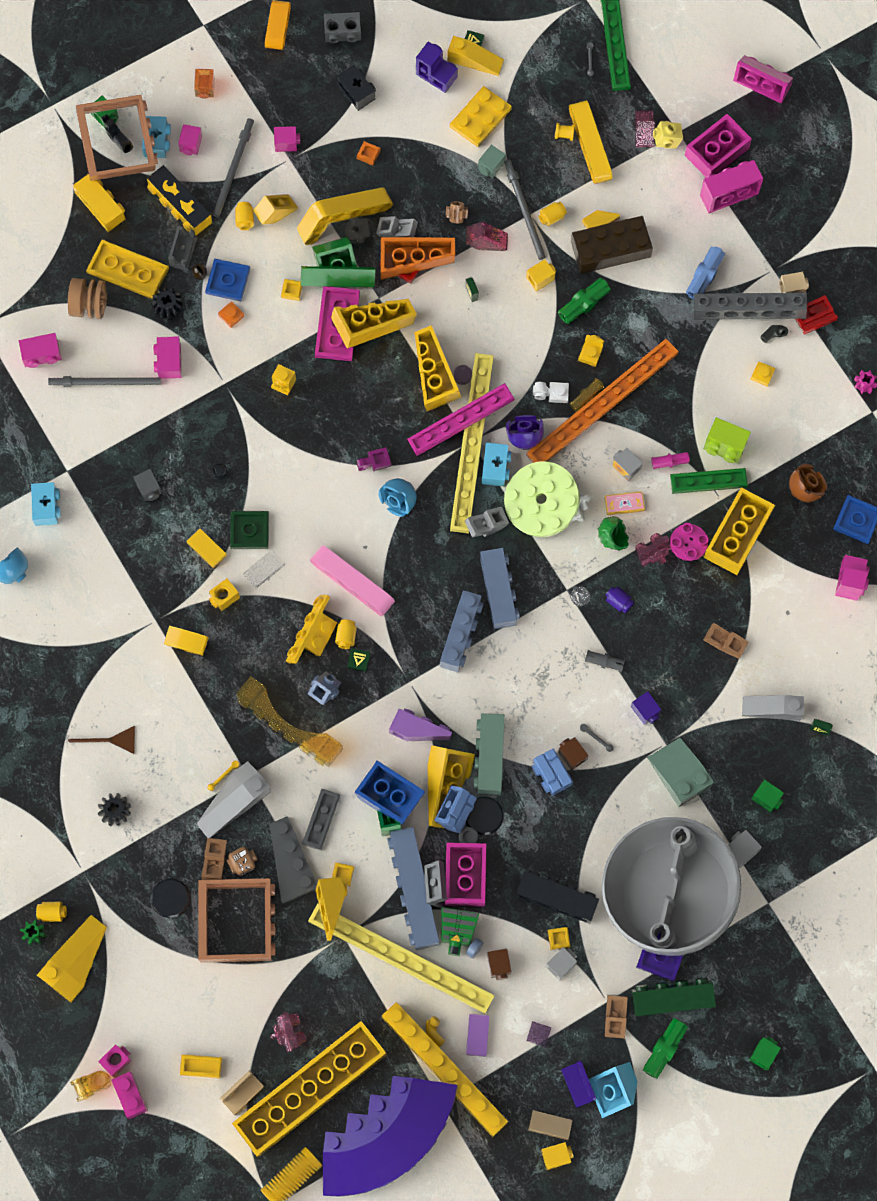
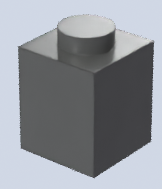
[133,469,162,502]

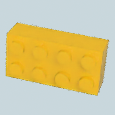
[703,488,775,575]

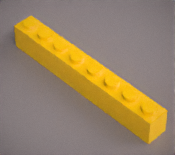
[382,1002,508,1137]

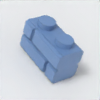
[532,748,573,796]
[434,785,477,833]

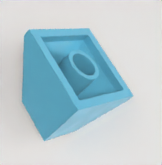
[589,1062,638,1118]

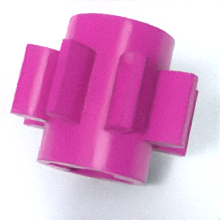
[854,370,877,394]

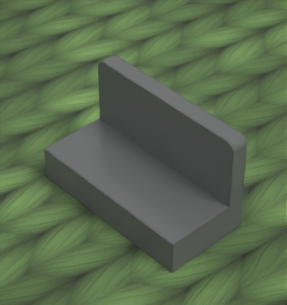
[424,861,447,908]

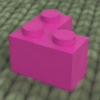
[835,555,869,601]

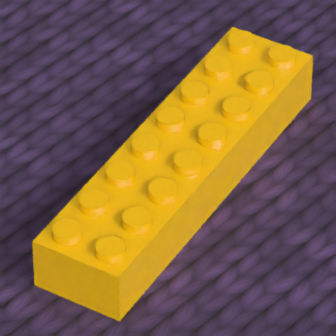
[232,1021,387,1157]

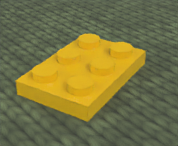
[450,86,512,147]

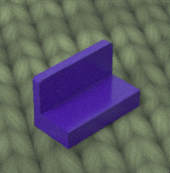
[561,1060,596,1108]

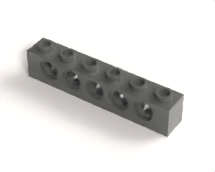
[694,293,807,320]

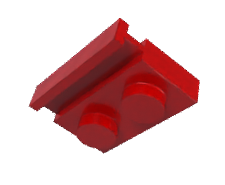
[795,295,838,335]

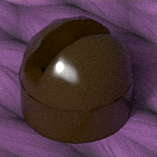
[192,263,207,280]

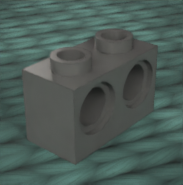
[324,12,361,43]

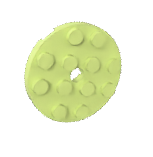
[504,461,580,537]

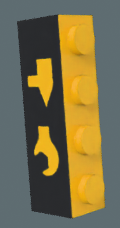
[147,165,212,236]

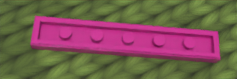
[407,383,515,456]

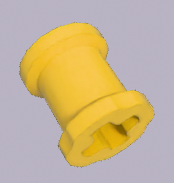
[555,122,575,141]

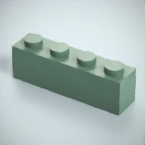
[474,713,505,795]

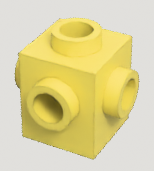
[653,121,683,149]

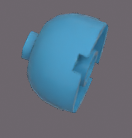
[378,478,417,517]
[0,547,28,584]

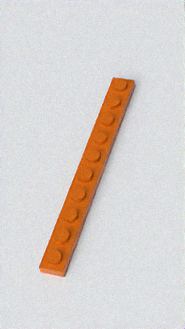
[526,339,679,463]

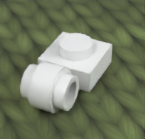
[533,382,569,403]

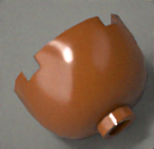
[789,464,827,503]

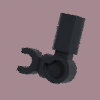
[101,114,133,153]

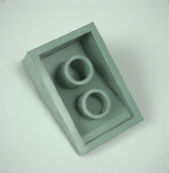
[647,738,714,807]

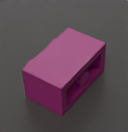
[18,333,62,368]
[153,336,181,379]
[111,1072,148,1120]

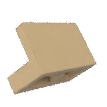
[219,1070,264,1115]

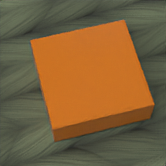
[357,141,381,165]

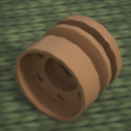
[68,278,107,319]

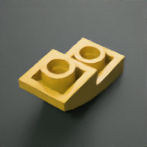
[164,626,209,656]

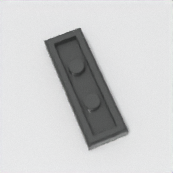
[302,789,340,851]

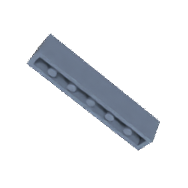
[387,827,439,950]

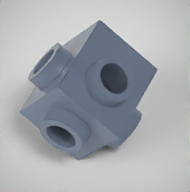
[308,672,341,705]

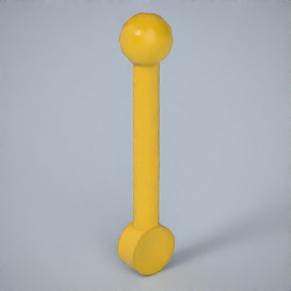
[207,760,239,791]

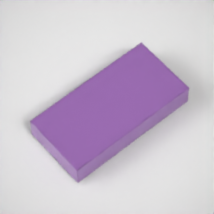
[466,1014,489,1057]

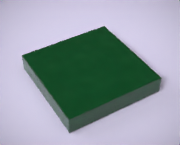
[230,511,269,549]

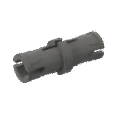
[585,650,625,672]

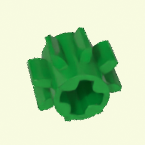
[20,920,46,946]

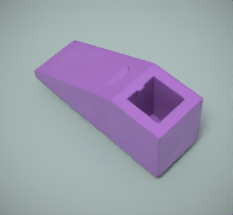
[389,708,452,741]

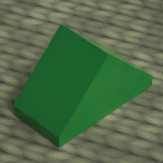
[377,811,401,837]

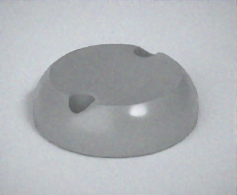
[602,817,741,956]

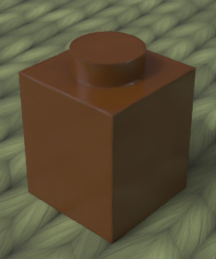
[558,737,589,770]
[487,948,512,980]

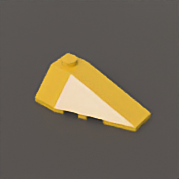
[427,745,475,828]
[37,915,107,1003]

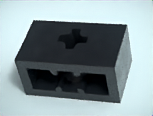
[336,65,376,111]

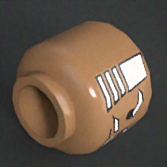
[227,847,257,876]

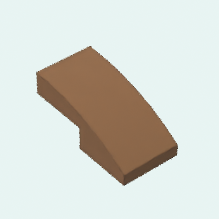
[703,623,749,659]
[201,838,227,880]
[605,995,628,1039]

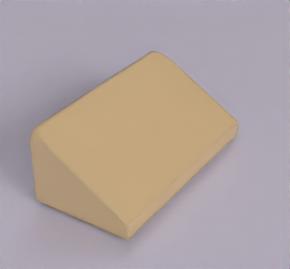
[528,1110,572,1140]

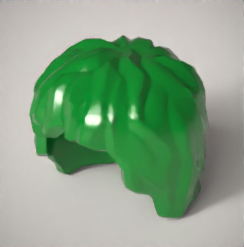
[597,516,629,551]

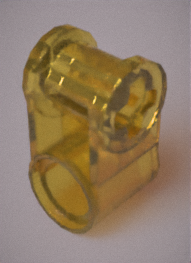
[70,1071,112,1102]

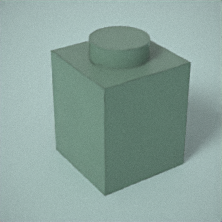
[478,144,506,178]

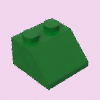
[312,237,357,287]

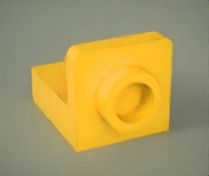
[578,335,604,367]

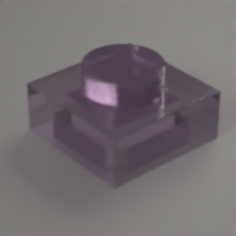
[526,1021,552,1047]

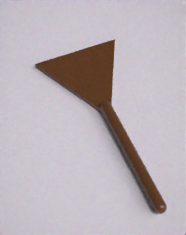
[68,726,135,754]

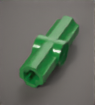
[558,278,611,324]
[642,1018,688,1079]

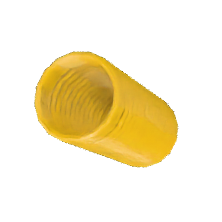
[261,1147,322,1201]

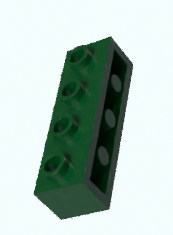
[631,978,716,1016]

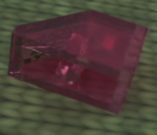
[466,221,508,251]

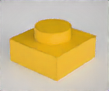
[750,361,776,387]

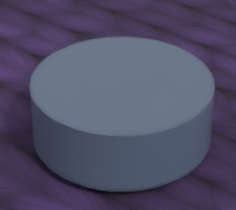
[466,938,484,959]

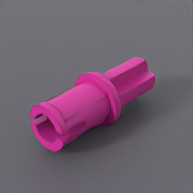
[651,452,690,469]

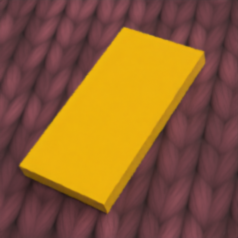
[86,240,169,299]

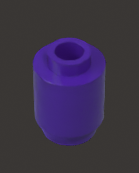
[605,586,634,614]

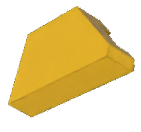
[582,210,620,229]

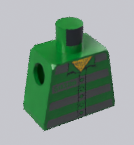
[441,907,479,956]

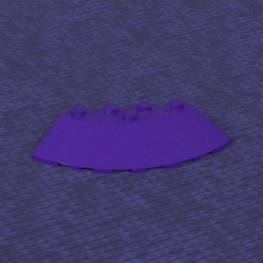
[323,1076,458,1197]

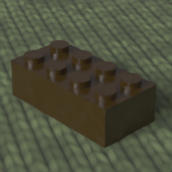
[571,215,653,274]

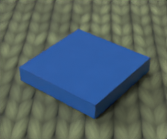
[205,258,250,302]
[833,495,877,544]

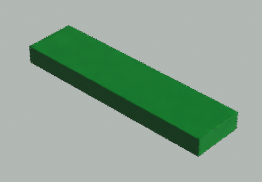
[300,266,375,287]
[670,468,748,494]

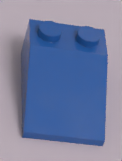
[355,761,425,824]

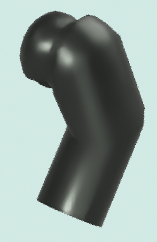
[760,325,788,343]

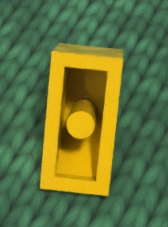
[253,194,298,224]

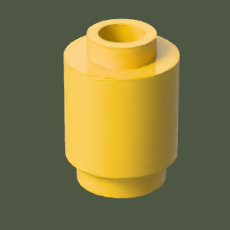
[235,202,254,231]
[538,202,567,227]
[335,619,357,649]
[36,902,67,922]

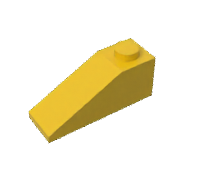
[447,36,504,76]
[316,877,348,941]

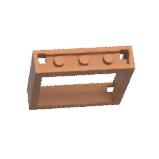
[76,95,158,181]
[198,878,276,963]

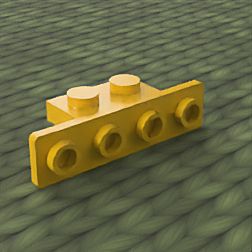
[286,594,337,663]

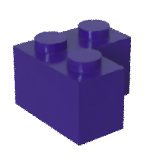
[416,41,458,93]

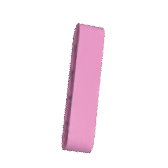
[310,545,395,616]

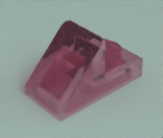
[634,111,655,147]

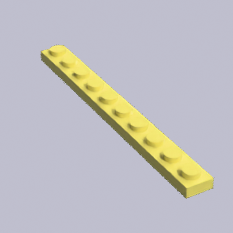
[450,353,494,534]
[308,903,495,1014]

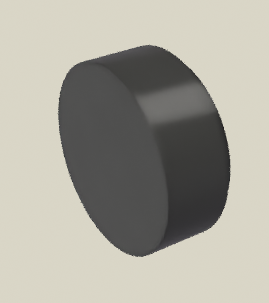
[459,827,479,843]

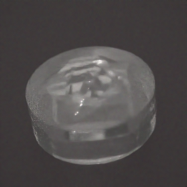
[570,586,590,607]

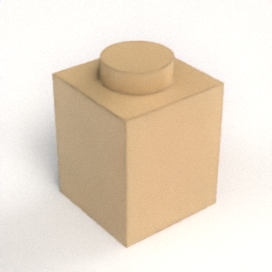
[779,272,809,293]

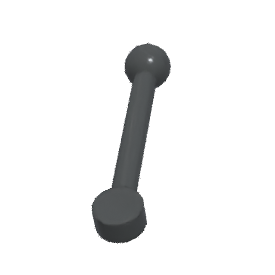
[586,42,594,76]
[580,724,614,752]

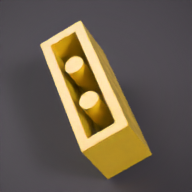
[73,174,126,232]

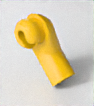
[425,1016,445,1047]

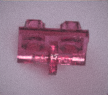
[635,533,671,567]
[270,1012,306,1052]

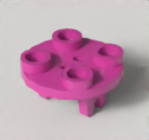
[670,523,708,561]

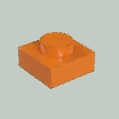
[218,301,244,328]

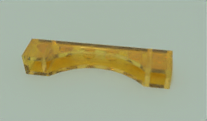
[236,676,343,767]

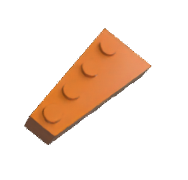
[381,237,455,280]

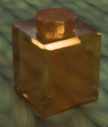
[194,69,215,99]

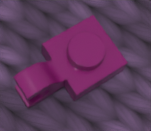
[357,447,391,471]

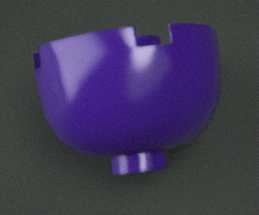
[506,415,544,450]

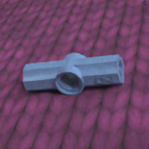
[686,246,725,299]

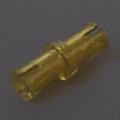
[569,378,604,412]

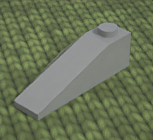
[197,761,271,838]

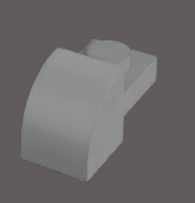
[376,216,418,237]
[465,507,509,538]

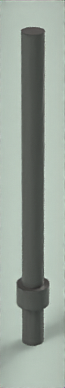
[213,118,254,218]
[504,160,546,260]
[48,376,161,387]

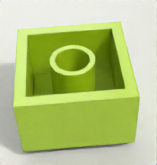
[703,417,751,464]

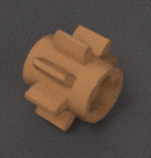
[446,201,468,223]

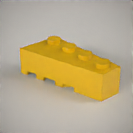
[331,299,417,349]
[414,325,461,412]

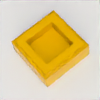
[281,279,302,301]
[332,862,354,886]
[548,927,570,950]

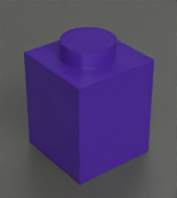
[631,691,661,725]

